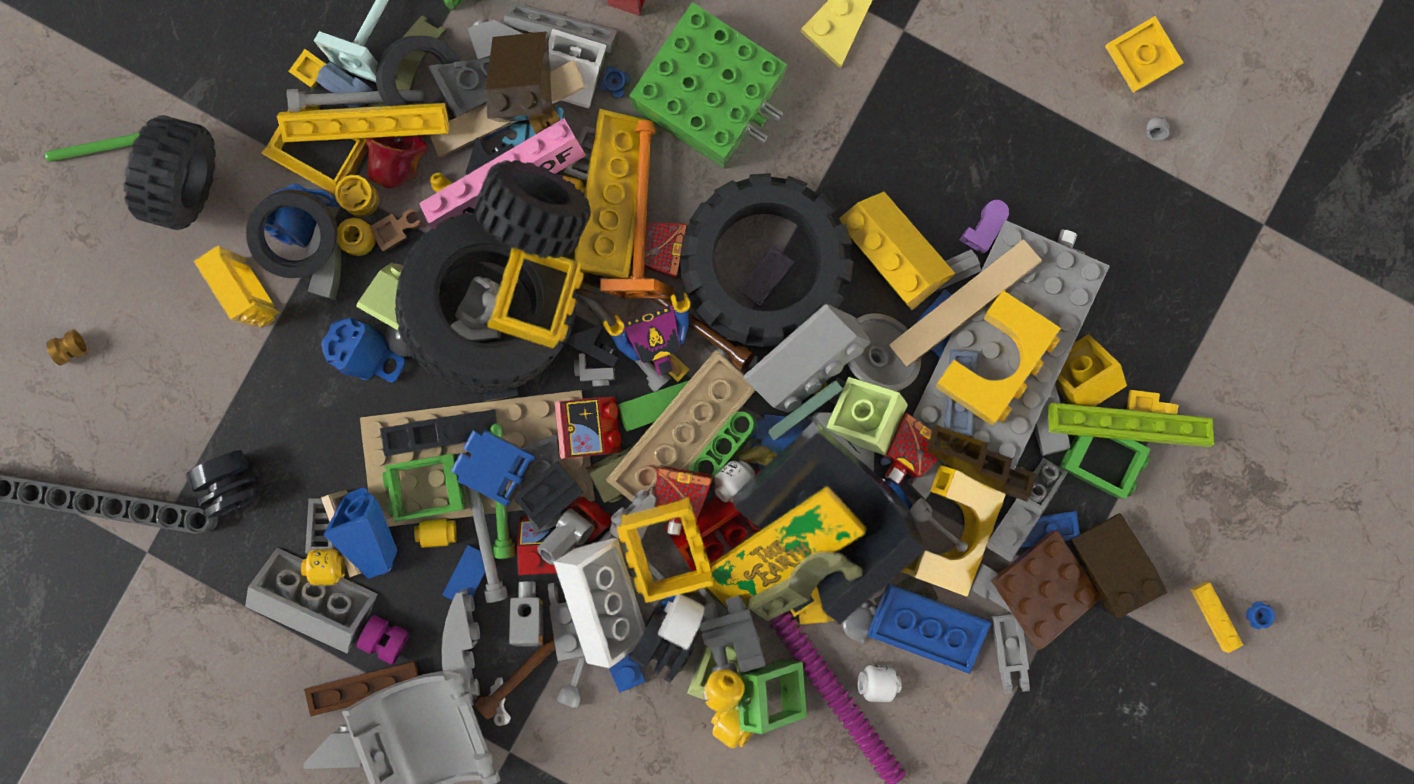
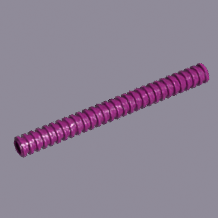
[766,611,906,784]

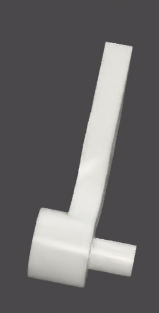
[490,677,511,726]

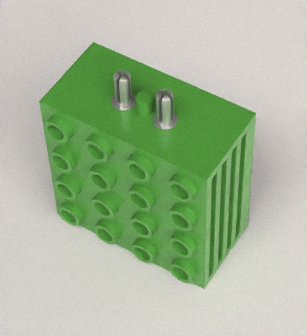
[629,2,787,169]

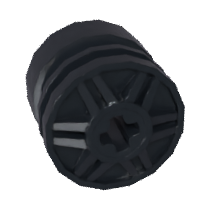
[185,450,262,519]
[628,607,699,683]

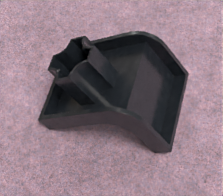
[733,421,926,625]

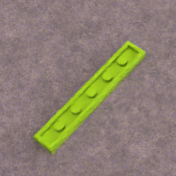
[1048,403,1215,447]

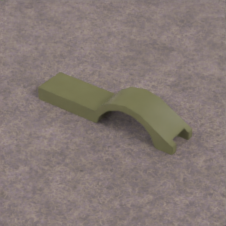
[368,16,447,107]
[747,552,862,621]

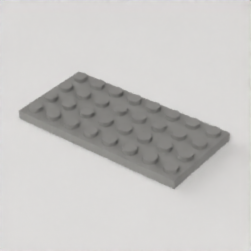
[913,220,1110,470]

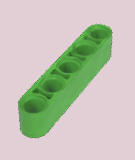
[662,412,758,524]

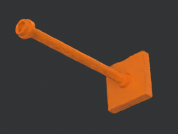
[600,121,674,299]

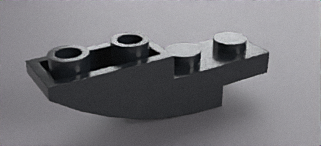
[380,409,498,457]

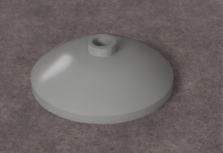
[847,313,921,391]

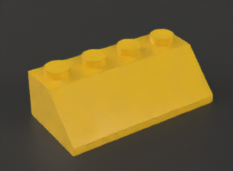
[839,192,955,310]

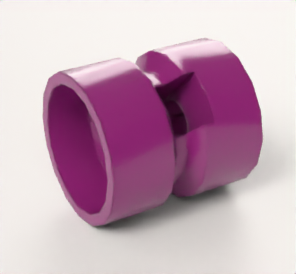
[357,615,410,665]

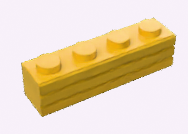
[1190,581,1243,653]

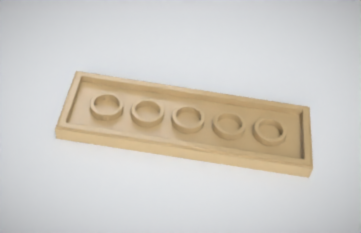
[606,350,756,508]

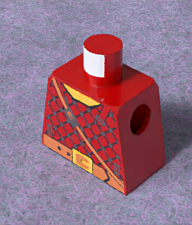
[633,223,687,280]
[882,413,938,485]
[656,465,713,535]

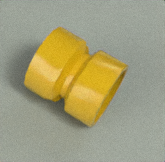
[335,175,380,217]

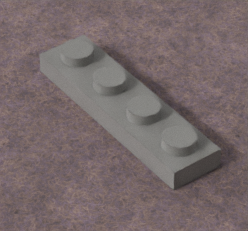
[503,2,618,53]

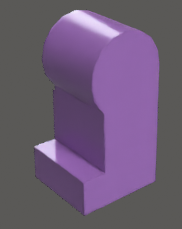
[960,200,1009,254]

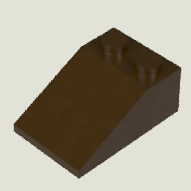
[486,31,553,122]
[1071,513,1168,619]

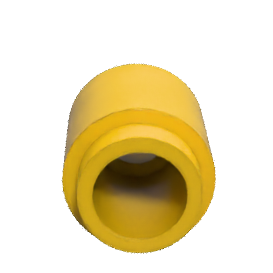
[414,518,457,548]

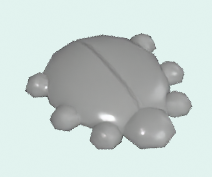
[842,602,877,644]

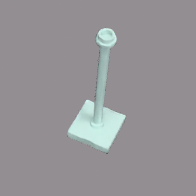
[314,0,389,82]

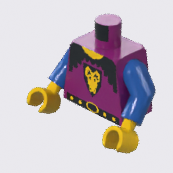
[603,293,690,375]

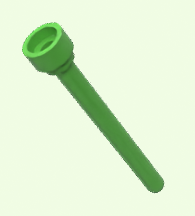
[45,133,140,162]
[491,423,516,559]

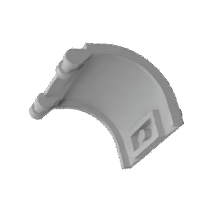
[342,671,500,784]

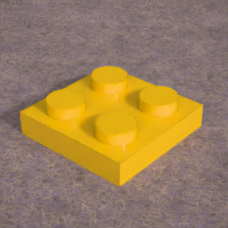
[1105,16,1184,93]

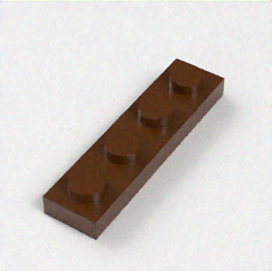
[304,660,420,717]

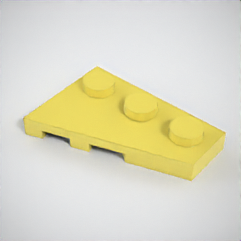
[801,0,872,69]

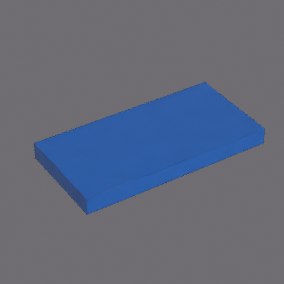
[867,583,992,674]

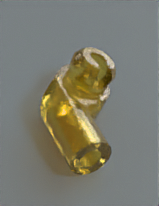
[738,445,778,466]

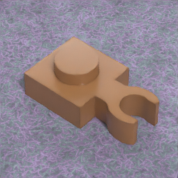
[371,209,422,253]

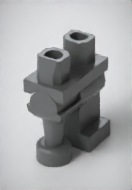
[699,595,766,673]

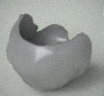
[455,276,501,328]

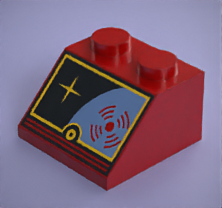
[555,397,621,459]
[517,514,577,575]

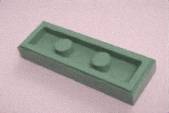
[768,381,843,440]

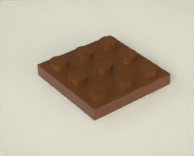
[991,530,1101,650]

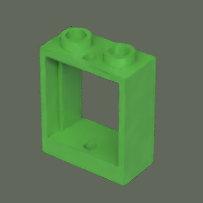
[1059,435,1151,499]
[382,454,467,522]
[737,659,807,734]

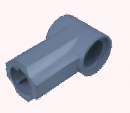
[316,62,374,108]

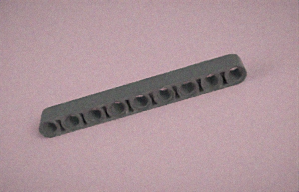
[0,473,218,534]

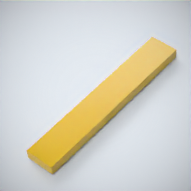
[277,103,450,142]

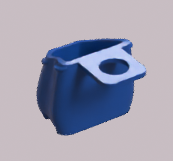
[264,183,339,248]
[321,318,406,383]

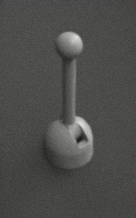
[910,498,968,552]
[557,657,585,708]

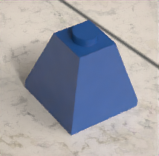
[324,487,398,579]

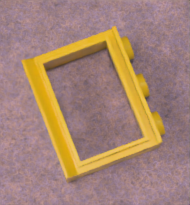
[261,105,369,196]
[194,245,280,328]
[487,248,584,348]
[617,497,713,603]

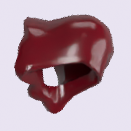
[366,135,428,189]

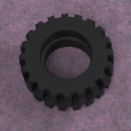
[124,115,216,230]
[474,160,591,259]

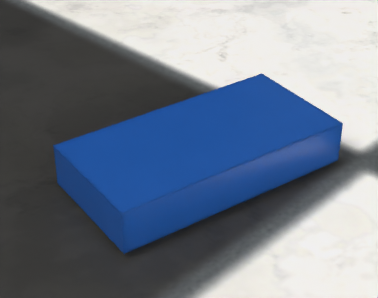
[442,544,486,600]

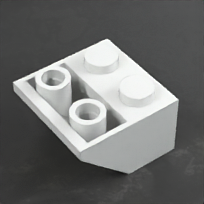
[548,29,606,109]

